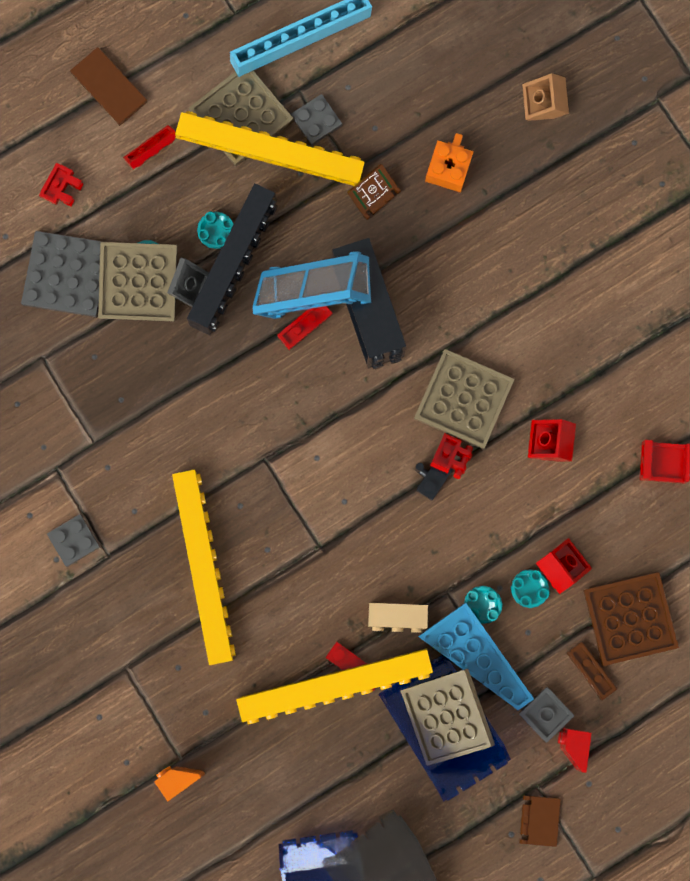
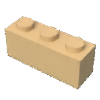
[368,603,428,633]

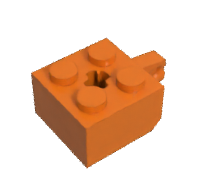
[425,133,474,193]

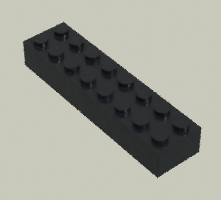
[187,183,278,335]

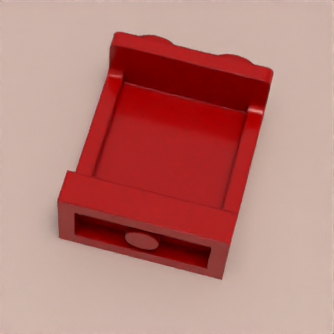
[640,440,690,484]

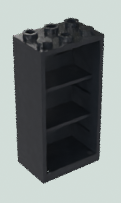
[332,238,406,370]

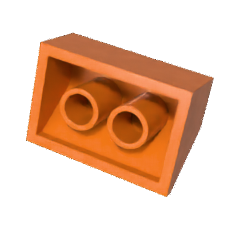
[154,766,205,801]

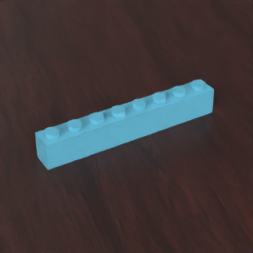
[230,0,372,77]

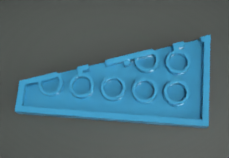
[418,602,534,710]

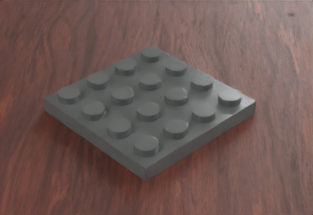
[21,231,101,317]

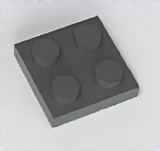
[291,94,342,146]
[167,258,209,307]
[47,514,100,567]
[519,687,575,743]

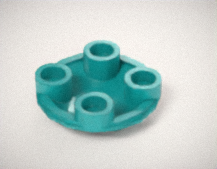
[197,211,233,249]
[511,569,549,608]
[464,586,503,624]

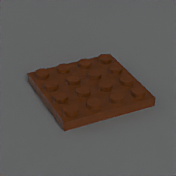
[583,572,679,666]

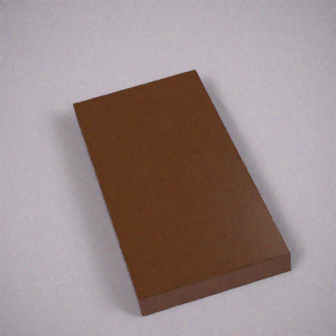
[70,47,147,126]

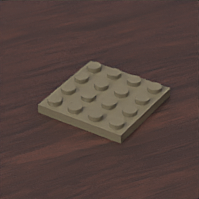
[188,71,294,166]
[98,242,177,321]
[414,349,514,449]
[401,668,495,766]

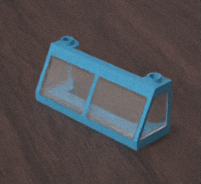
[253,252,371,319]

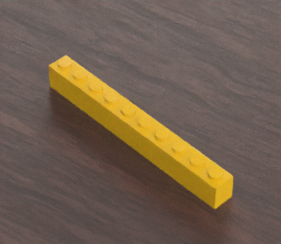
[175,111,364,186]
[172,470,236,665]
[236,648,433,724]

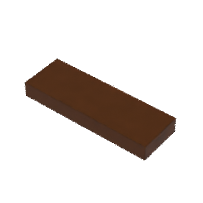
[566,642,617,701]

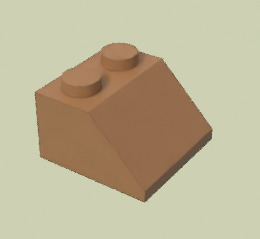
[522,73,569,121]

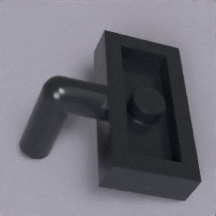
[415,463,453,501]

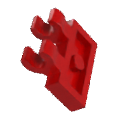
[39,163,84,207]

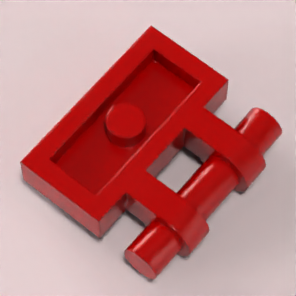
[430,433,473,479]

